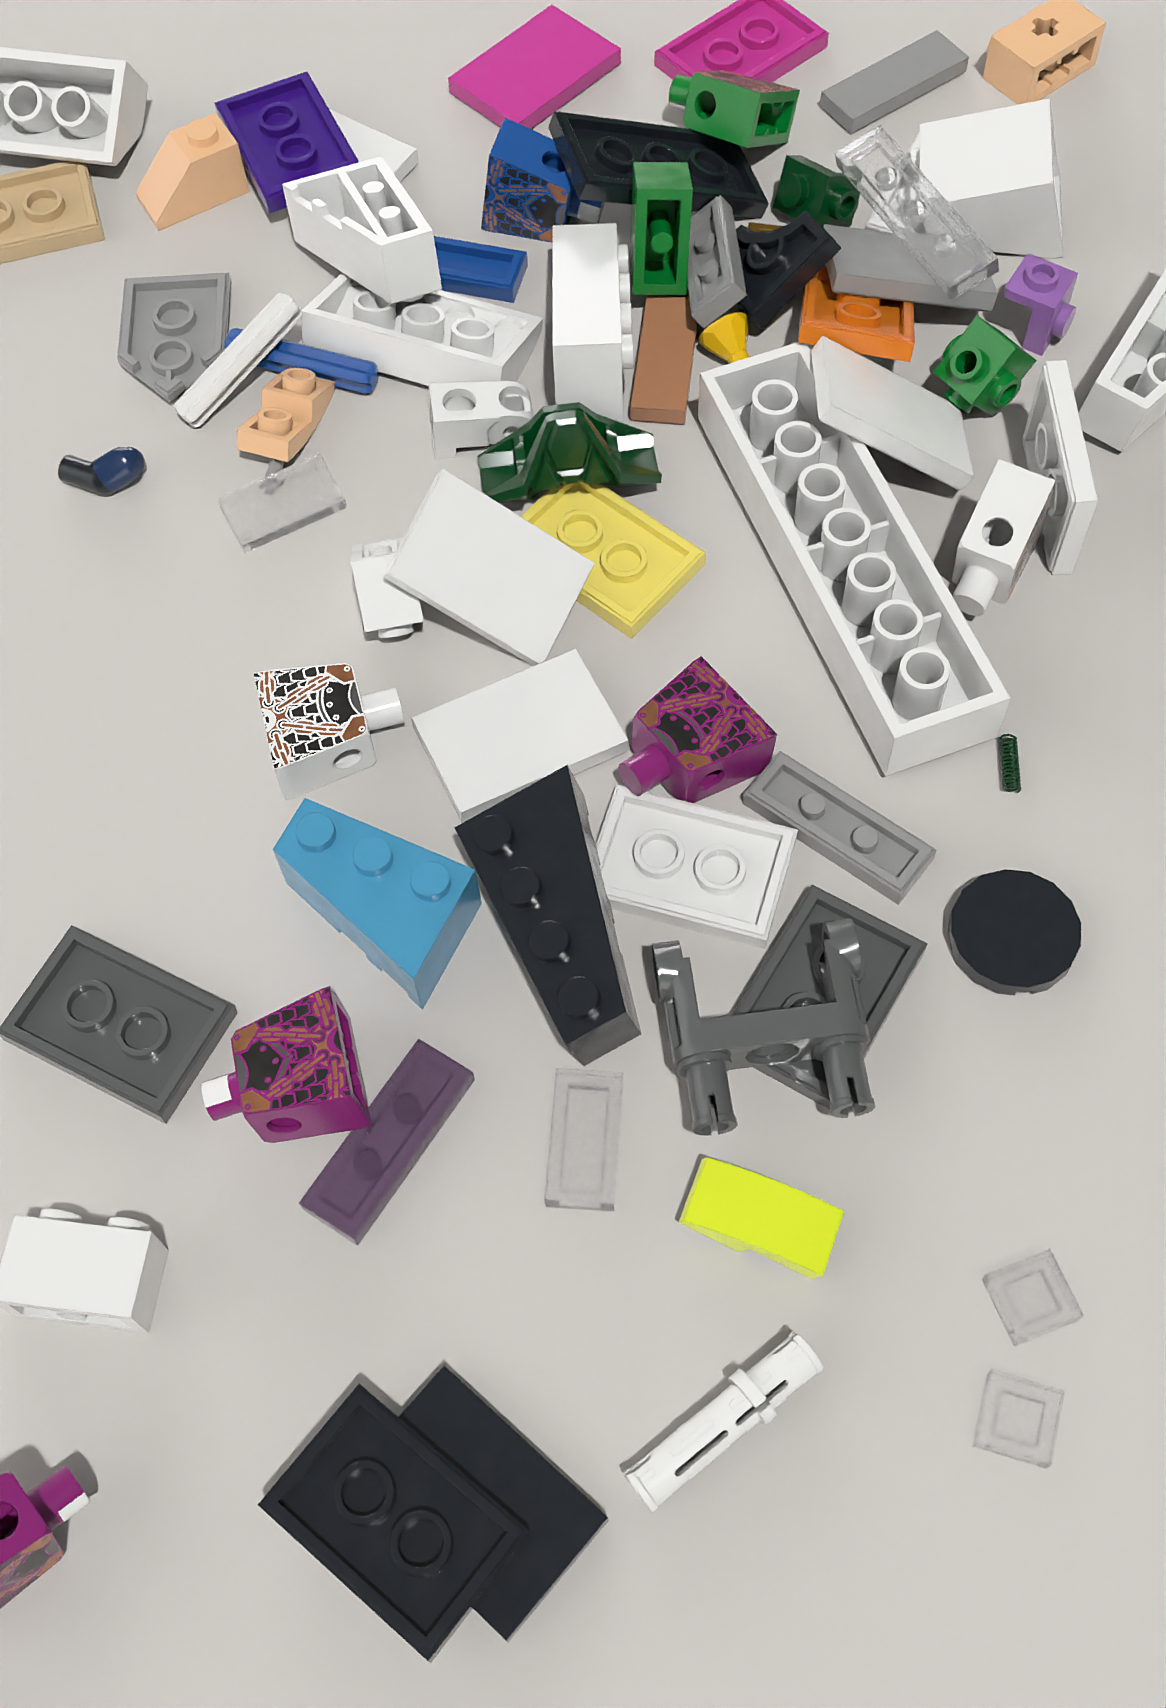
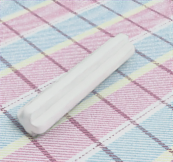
[174,292,303,428]

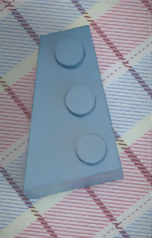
[273,798,482,1010]

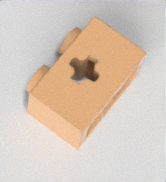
[983,0,1106,105]

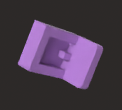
[1004,254,1078,356]

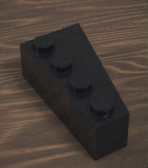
[454,765,641,1066]

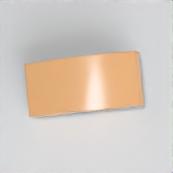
[237,368,335,462]

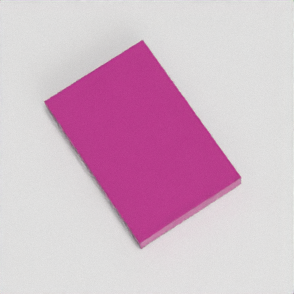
[654,0,829,82]
[448,4,621,129]

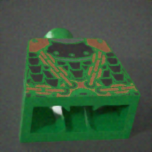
[669,70,800,148]

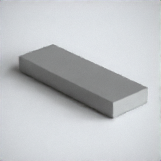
[820,30,969,134]
[687,195,747,328]
[743,751,936,905]

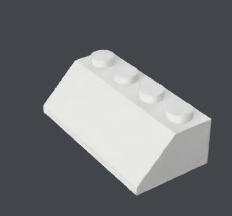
[0,47,148,166]

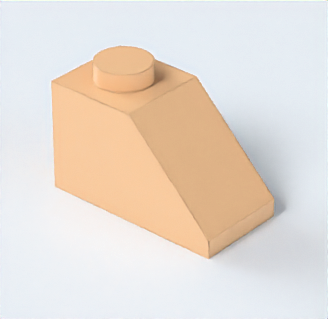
[136,113,250,231]

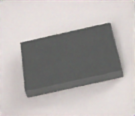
[732,884,928,1110]
[0,925,238,1124]

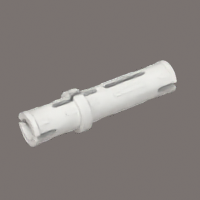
[623,1331,824,1513]

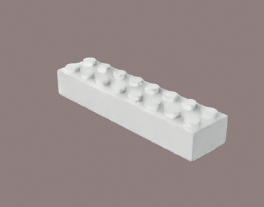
[698,342,1011,776]

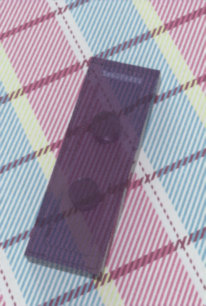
[299,1039,475,1246]

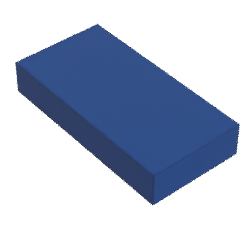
[434,236,528,303]

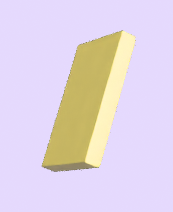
[520,482,706,639]

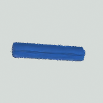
[224,328,379,394]

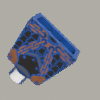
[481,118,605,243]

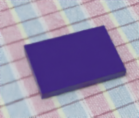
[214,71,359,214]

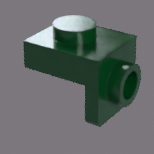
[773,155,864,227]

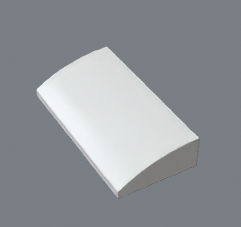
[301,272,543,386]

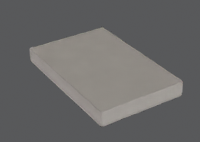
[823,224,998,312]

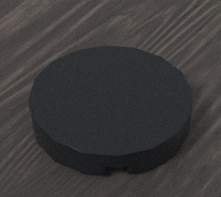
[948,869,1081,996]

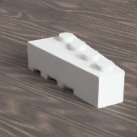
[553,223,633,423]
[1079,269,1166,452]

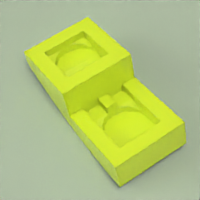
[678,1157,844,1279]

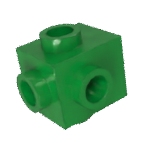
[933,315,1037,416]

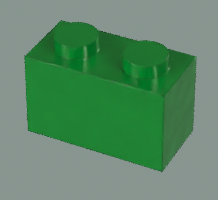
[629,162,693,295]

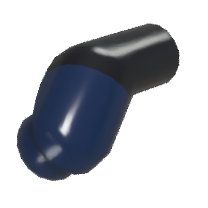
[58,447,145,495]

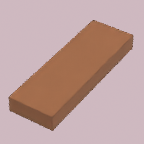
[630,287,698,424]

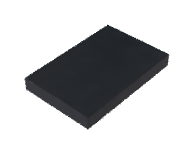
[399,1366,609,1642]
[258,1384,531,1663]

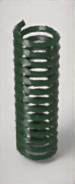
[998,734,1021,793]

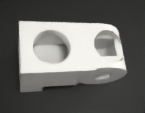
[429,381,533,459]

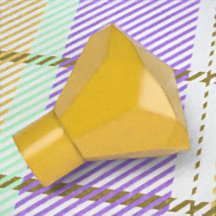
[699,312,750,364]

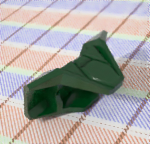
[477,402,662,503]

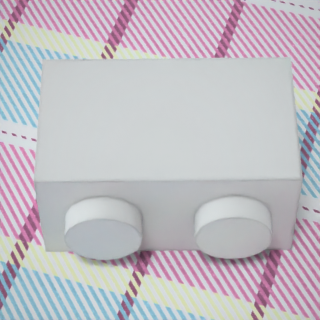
[0,1209,169,1333]

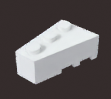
[282,156,442,304]

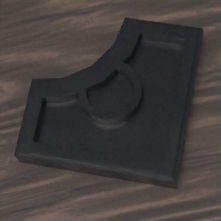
[736,211,842,329]

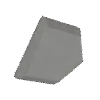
[117,272,230,402]

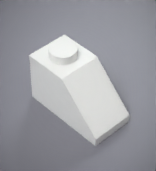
[350,536,424,638]

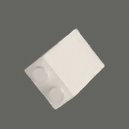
[911,99,1063,259]

